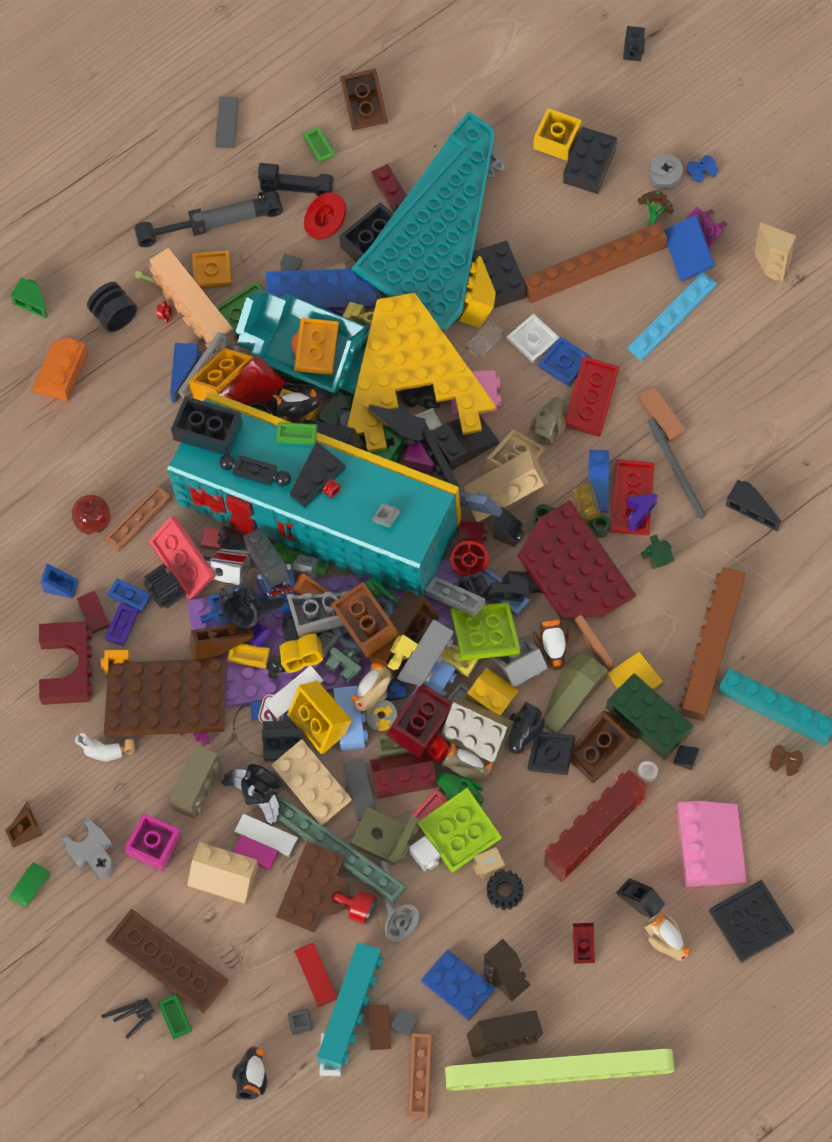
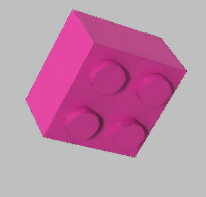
[125,813,182,872]

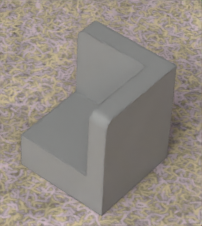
[292,554,318,581]

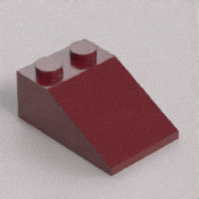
[386,683,453,758]

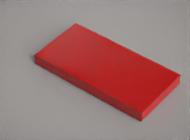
[565,356,620,437]
[610,459,655,536]

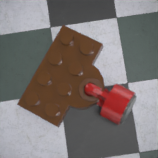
[276,841,378,933]

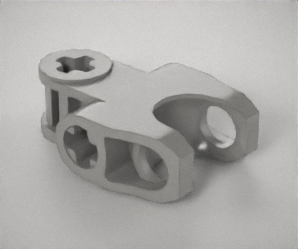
[60,817,114,879]

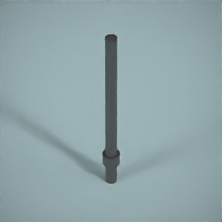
[648,418,706,519]

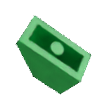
[10,277,48,318]

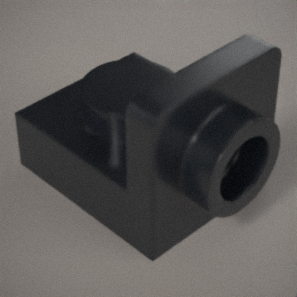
[217,522,245,550]

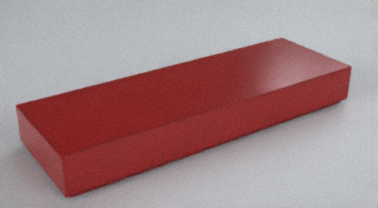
[294,942,337,1008]

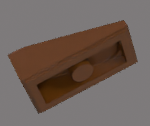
[368,1005,391,1050]

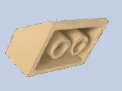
[755,222,796,281]
[187,842,258,904]

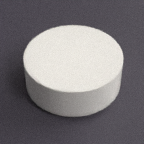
[637,761,658,782]

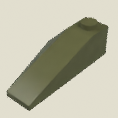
[543,653,608,733]

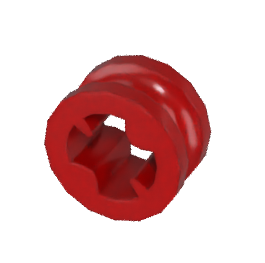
[322,479,341,499]

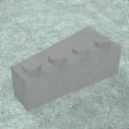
[287,591,349,638]

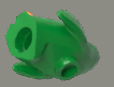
[437,772,485,806]

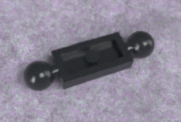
[219,455,291,487]

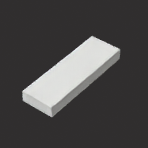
[265,666,323,719]
[234,814,298,857]

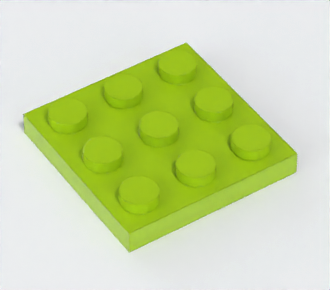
[450,602,520,661]
[417,787,502,873]

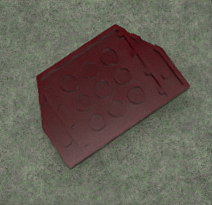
[517,500,637,620]

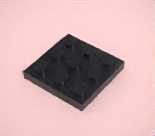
[709,880,794,963]

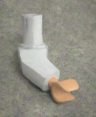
[75,733,135,762]

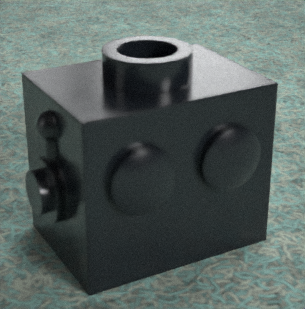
[623,26,645,61]

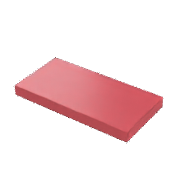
[149,516,216,600]

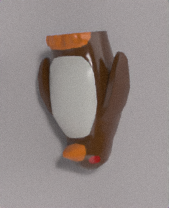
[533,619,571,670]

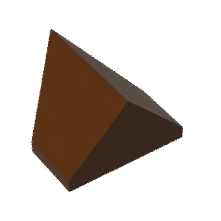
[5,801,42,847]

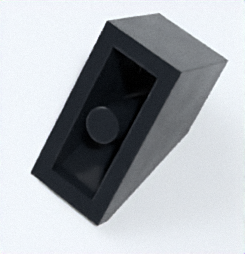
[493,507,524,547]
[616,878,665,918]

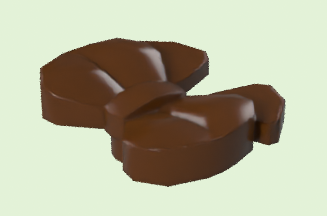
[769,745,803,776]

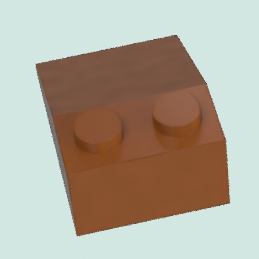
[330,582,400,657]

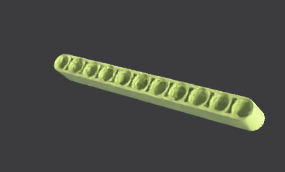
[445,1049,675,1091]

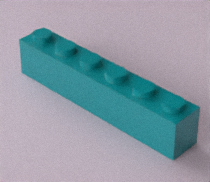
[718,668,832,746]
[317,942,384,1070]

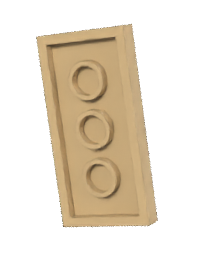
[271,739,353,826]

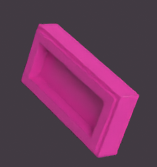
[233,835,278,871]

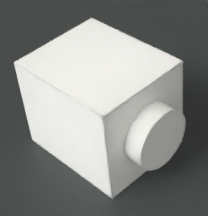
[409,836,440,872]

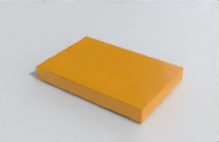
[294,318,339,375]

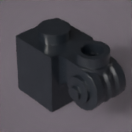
[402,384,440,409]

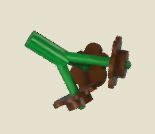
[637,190,674,227]

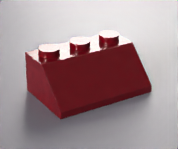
[370,750,437,799]

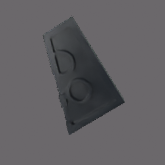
[290,442,346,508]

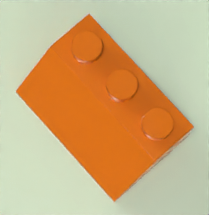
[32,338,88,402]

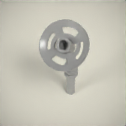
[380,861,419,942]

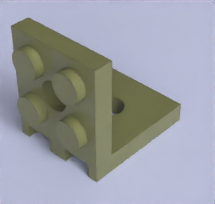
[350,807,419,865]

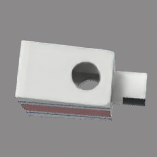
[204,549,250,585]

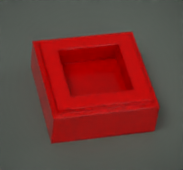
[426,734,450,763]

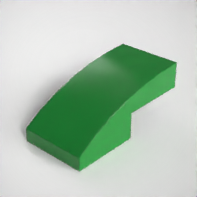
[9,862,50,908]

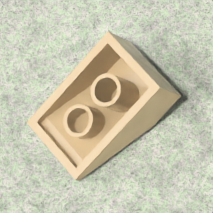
[481,429,546,476]

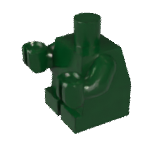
[641,534,675,569]

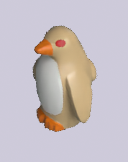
[351,663,393,711]
[642,912,691,961]

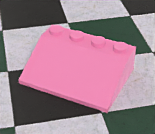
[677,801,747,888]

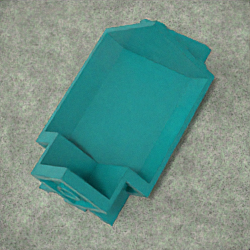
[236,289,369,395]

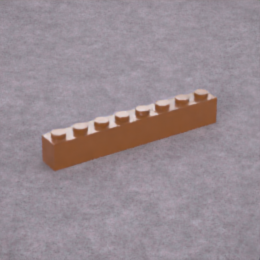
[523,222,667,304]
[679,567,746,722]

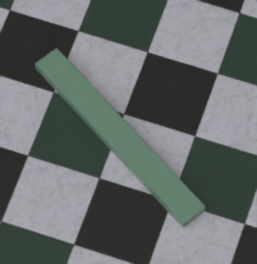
[278,796,406,904]

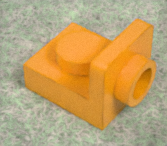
[101,650,131,675]

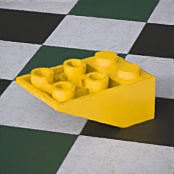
[459,256,496,328]

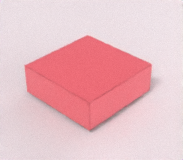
[201,527,221,550]

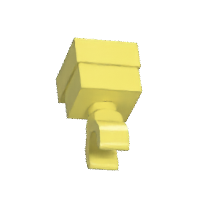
[343,302,374,327]
[388,635,418,670]

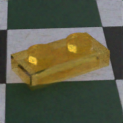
[573,482,601,522]

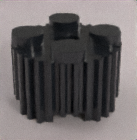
[143,563,186,609]

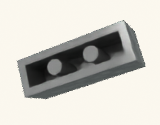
[243,528,289,588]

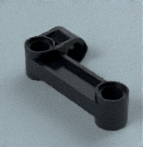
[258,163,334,196]

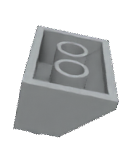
[397,619,454,686]

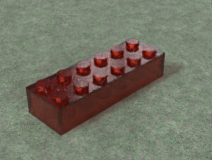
[544,770,647,882]

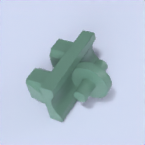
[326,647,362,683]

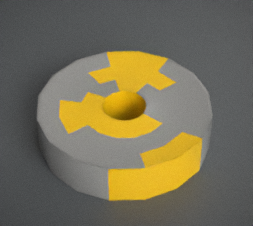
[366,700,397,732]

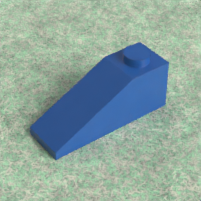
[170,343,202,403]
[588,450,609,513]

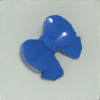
[687,155,718,182]

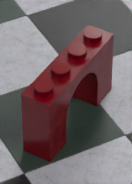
[39,621,93,705]

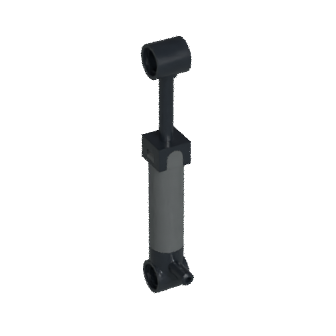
[134,191,283,247]

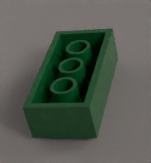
[605,673,693,761]

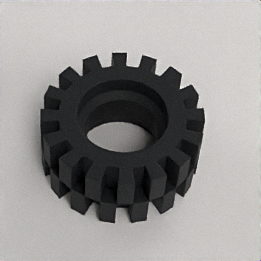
[487,870,524,910]

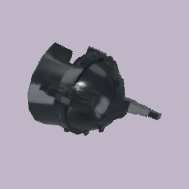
[219,585,286,629]
[221,764,283,826]

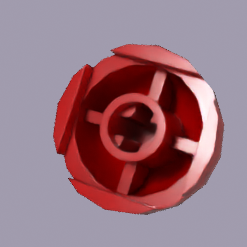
[449,537,489,577]

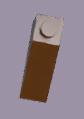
[190,624,254,661]

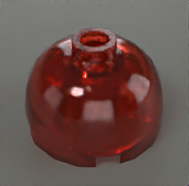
[72,495,111,534]

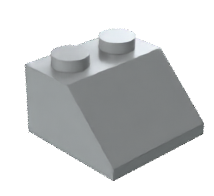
[491,637,548,687]

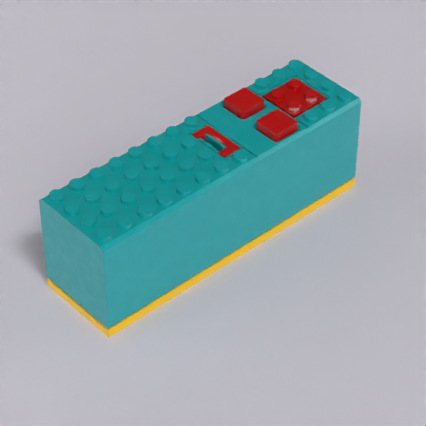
[168,391,462,597]

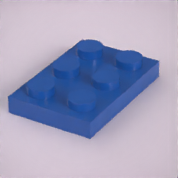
[421,949,495,1021]

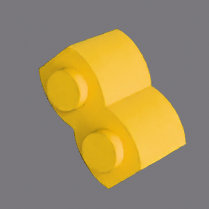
[279,634,323,673]

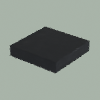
[527,732,576,775]

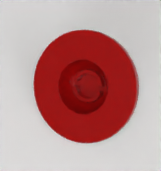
[304,192,346,240]

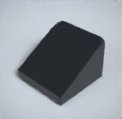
[673,745,699,770]

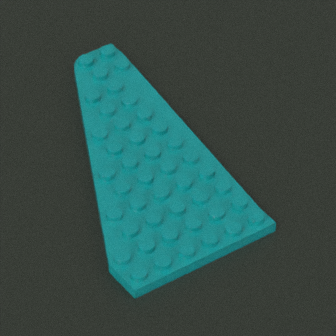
[352,111,495,333]

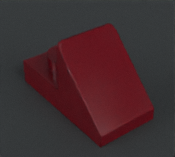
[572,922,595,964]

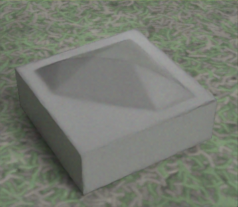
[372,503,400,527]

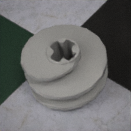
[649,154,683,189]

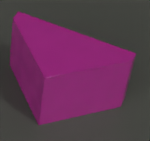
[404,443,434,474]

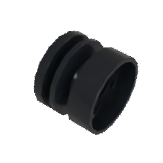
[87,282,138,332]

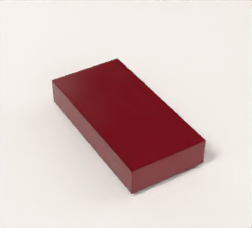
[77,591,110,634]

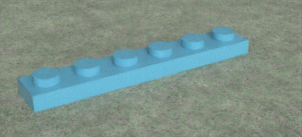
[628,273,717,361]

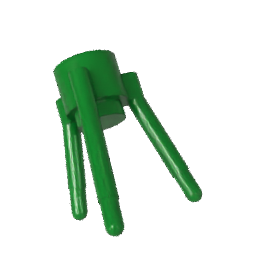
[365,577,400,603]

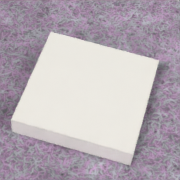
[506,313,560,364]

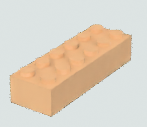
[149,248,236,350]

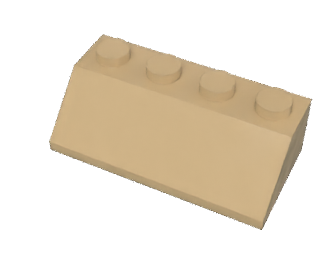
[464,449,549,522]

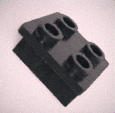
[262,720,303,760]

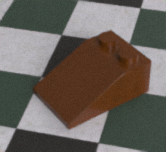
[340,68,388,131]
[571,711,639,783]

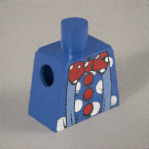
[255,563,296,614]

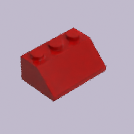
[219,356,286,406]

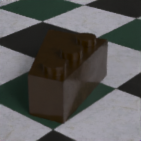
[484,939,530,1001]
[466,1010,543,1058]

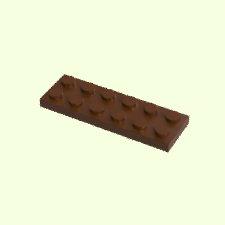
[106,908,229,1014]

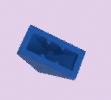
[41,564,78,598]

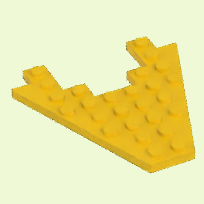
[347,293,496,452]

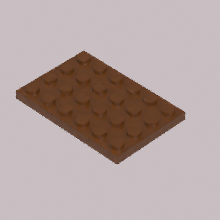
[104,658,227,737]

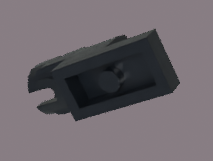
[485,571,542,602]

